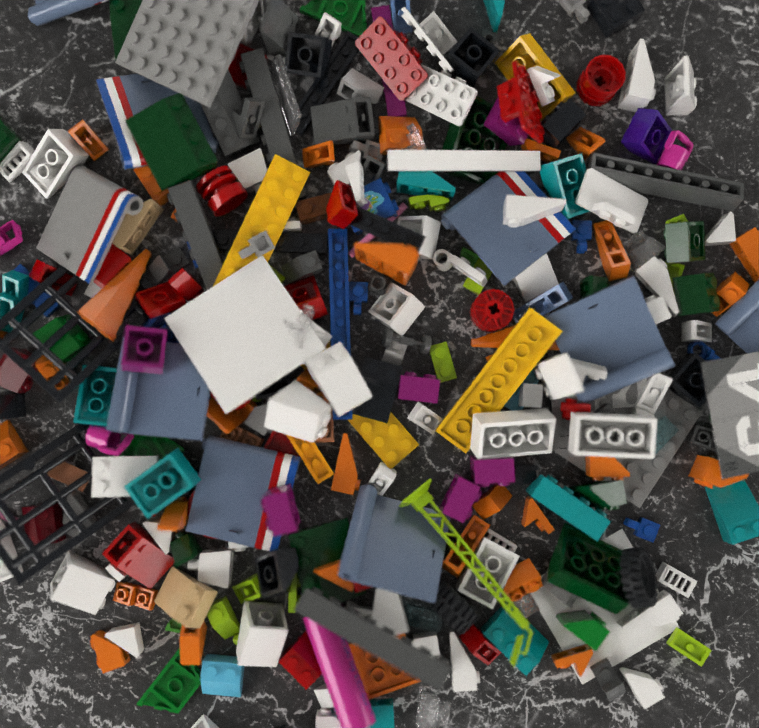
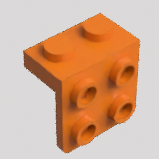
[206,398,258,434]

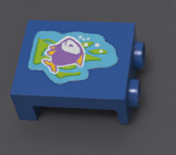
[351,178,399,235]

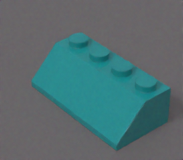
[525,474,611,541]

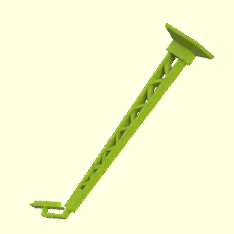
[399,478,533,666]

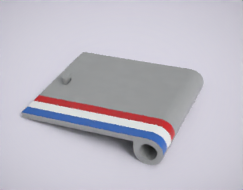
[36,165,143,285]

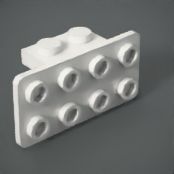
[401,7,457,73]
[405,64,478,126]
[576,168,648,233]

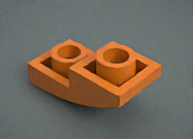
[113,581,158,611]

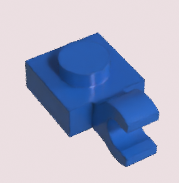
[571,220,592,254]
[349,282,368,315]
[623,517,660,543]

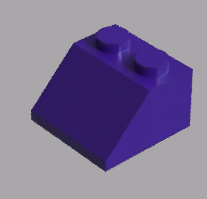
[621,108,672,164]

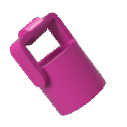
[657,130,694,170]
[0,220,23,256]
[85,425,134,456]

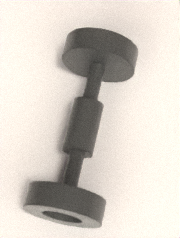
[382,328,432,354]

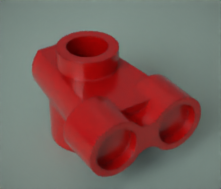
[560,399,591,420]

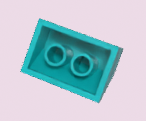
[481,602,549,676]

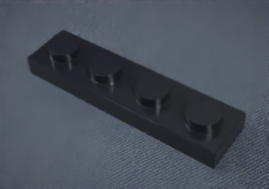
[349,206,426,253]

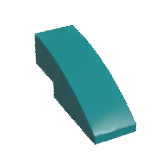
[0,270,29,333]

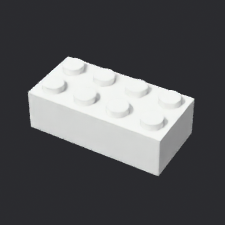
[470,408,556,460]
[568,412,658,459]

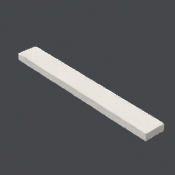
[387,150,541,171]

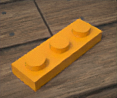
[287,435,334,484]

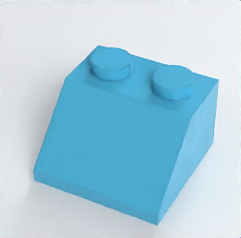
[200,654,244,697]

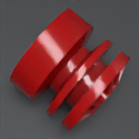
[576,55,626,107]
[196,165,248,217]
[470,289,514,333]

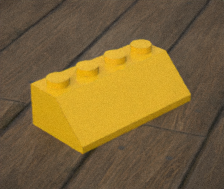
[495,34,576,121]

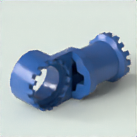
[687,341,721,361]

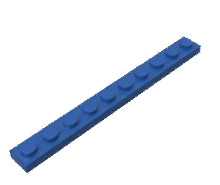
[328,229,353,420]

